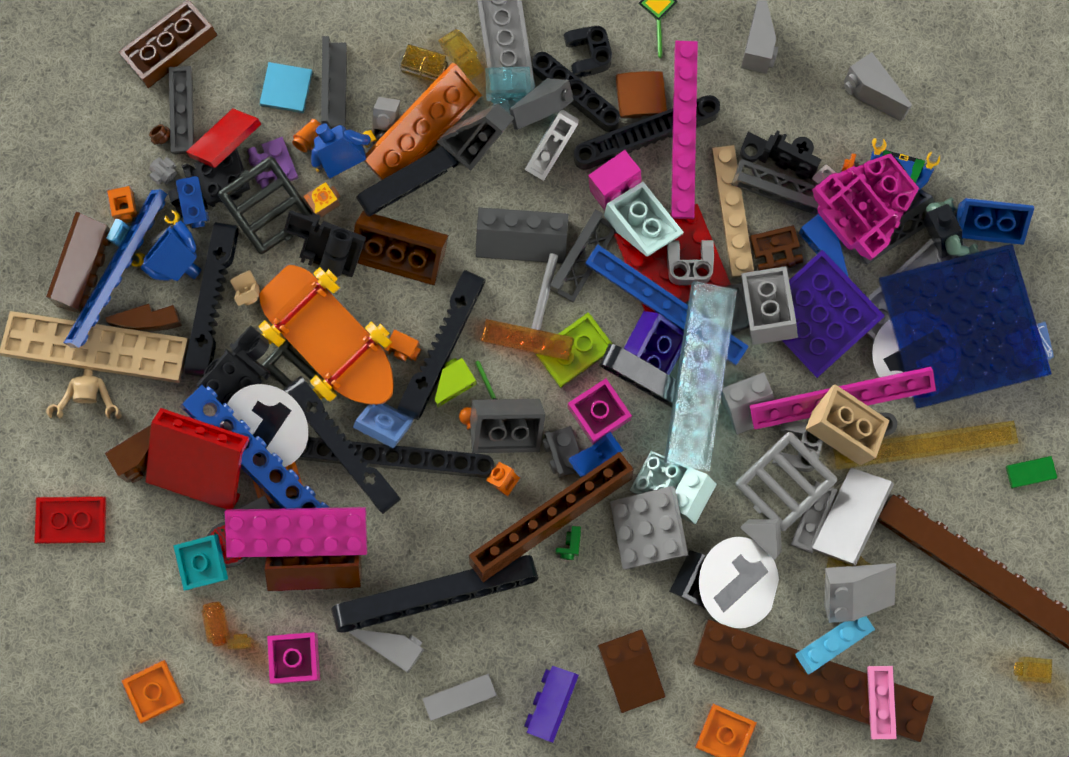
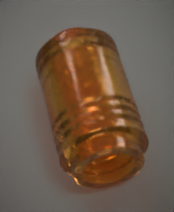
[201,602,230,647]

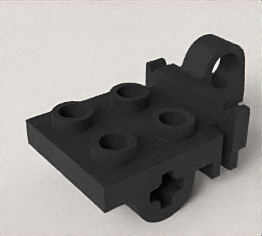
[740,130,822,180]
[168,148,250,218]
[284,210,366,277]
[196,325,271,404]

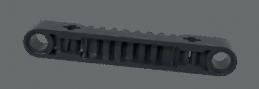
[574,95,720,170]
[185,222,239,377]
[397,270,486,420]
[283,376,401,514]

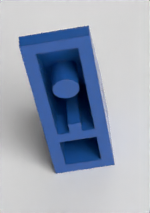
[799,214,848,276]

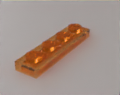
[481,319,574,361]

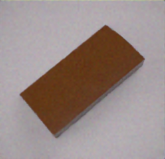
[119,0,218,88]

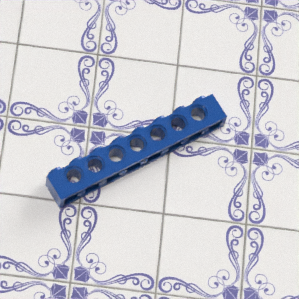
[180,385,330,509]

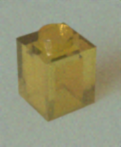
[1014,657,1052,684]

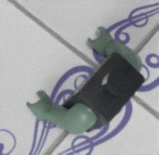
[923,197,982,261]

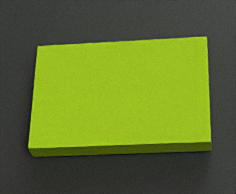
[534,312,612,388]

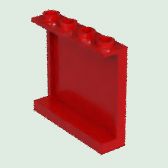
[145,408,249,510]

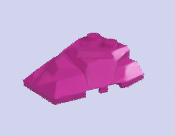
[812,153,919,260]

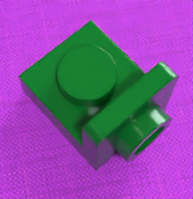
[555,526,581,560]

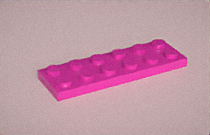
[225,507,368,557]

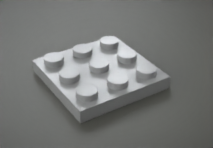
[610,486,688,570]

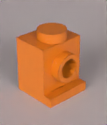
[107,186,137,223]
[384,329,421,362]

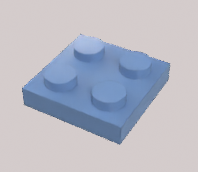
[353,403,414,448]

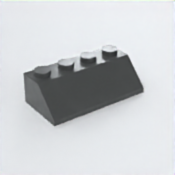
[476,207,569,264]

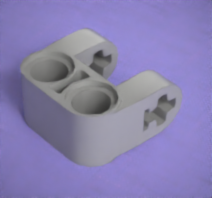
[667,240,714,285]
[772,421,823,472]

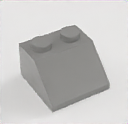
[719,372,775,435]

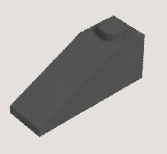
[509,78,573,130]

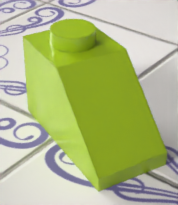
[435,358,477,408]

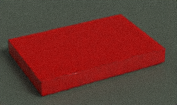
[186,108,261,168]
[34,496,106,544]

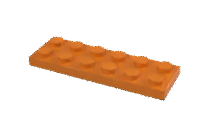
[364,63,482,180]

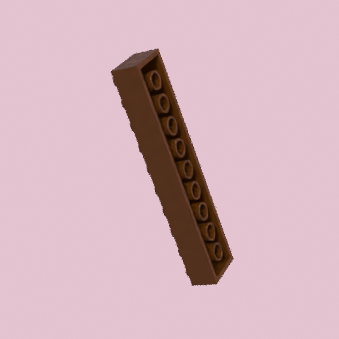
[692,619,934,742]

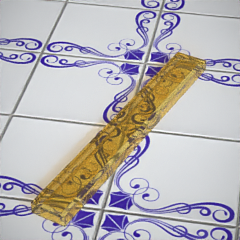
[833,421,1018,470]

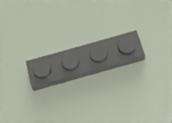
[169,66,194,154]

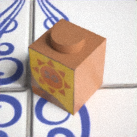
[303,182,340,218]

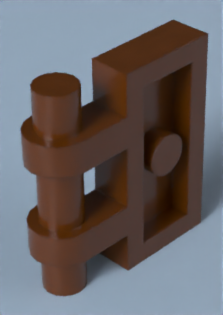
[750,225,803,271]

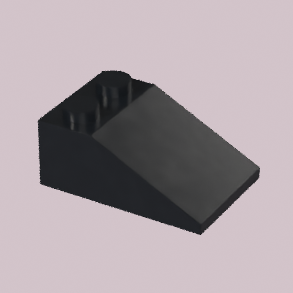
[669,550,707,611]

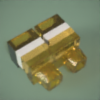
[401,44,448,82]

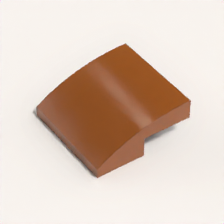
[616,71,667,118]

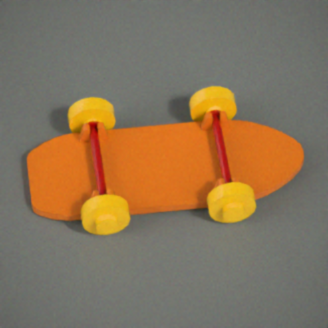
[258,265,394,405]

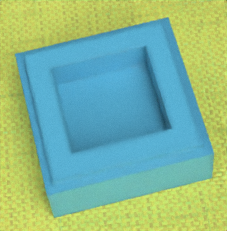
[106,219,130,247]

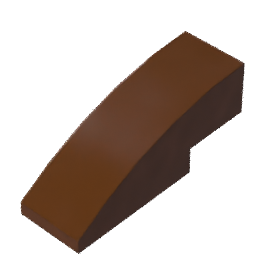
[105,304,182,332]

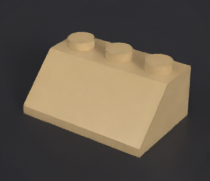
[805,384,889,465]

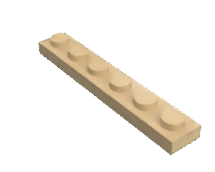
[712,145,754,278]

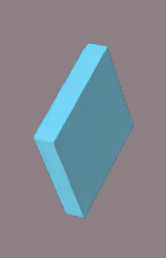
[260,62,312,113]

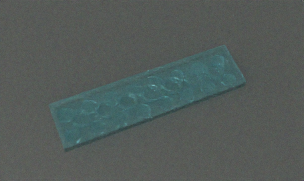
[664,281,737,471]

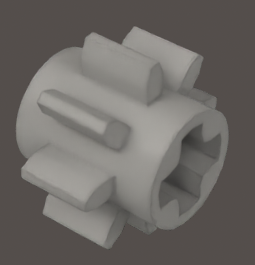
[149,157,177,185]

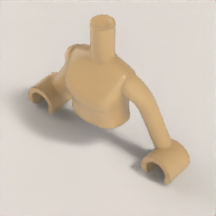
[46,369,122,419]

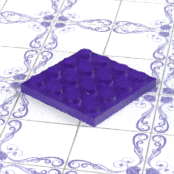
[782,250,885,378]

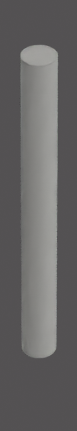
[528,253,558,343]

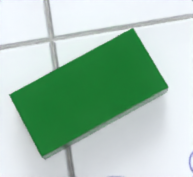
[1006,456,1057,489]

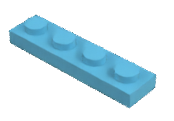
[795,616,875,674]

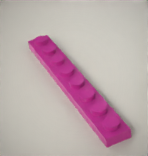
[671,41,698,219]
[749,367,936,430]

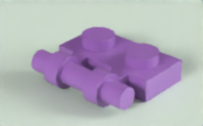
[247,137,298,189]

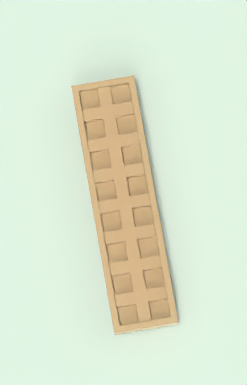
[0,311,189,383]

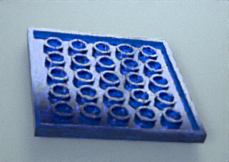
[878,244,1052,410]

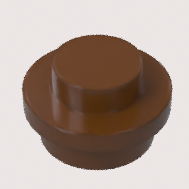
[149,124,170,145]

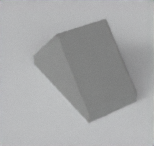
[740,519,782,560]

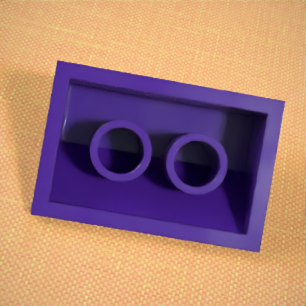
[624,311,690,375]
[524,666,579,743]

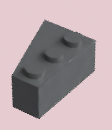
[437,103,514,171]

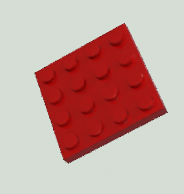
[614,204,731,313]

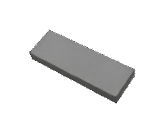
[791,481,837,554]
[423,673,497,721]

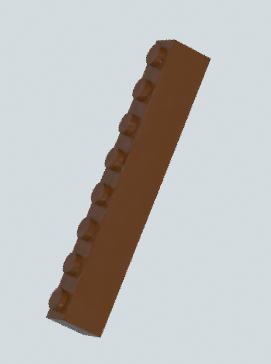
[469,452,634,582]

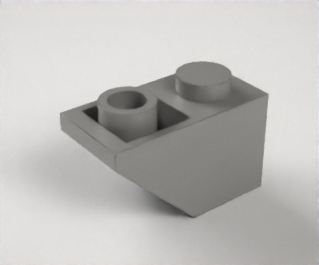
[370,97,400,148]

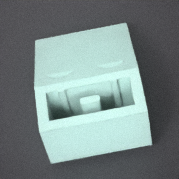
[630,451,717,524]

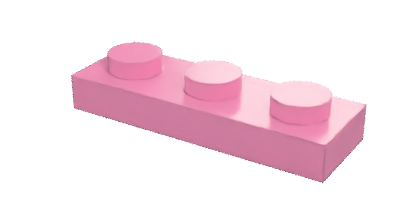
[867,666,897,739]

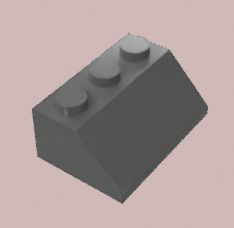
[470,399,546,453]

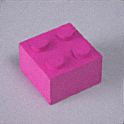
[588,150,641,211]
[567,378,632,445]
[267,632,320,685]

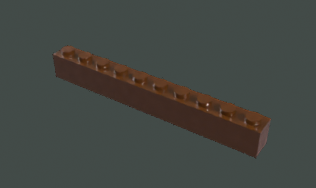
[877,494,1069,650]

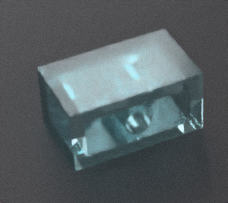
[485,66,531,104]

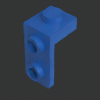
[176,176,210,229]
[569,432,624,478]

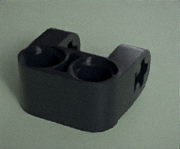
[563,25,612,78]

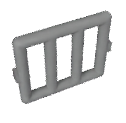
[736,432,837,531]

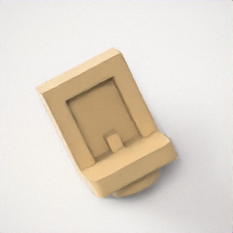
[230,270,260,306]

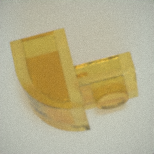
[438,29,485,80]

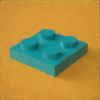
[173,534,228,591]

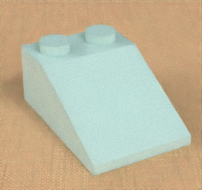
[604,182,684,257]

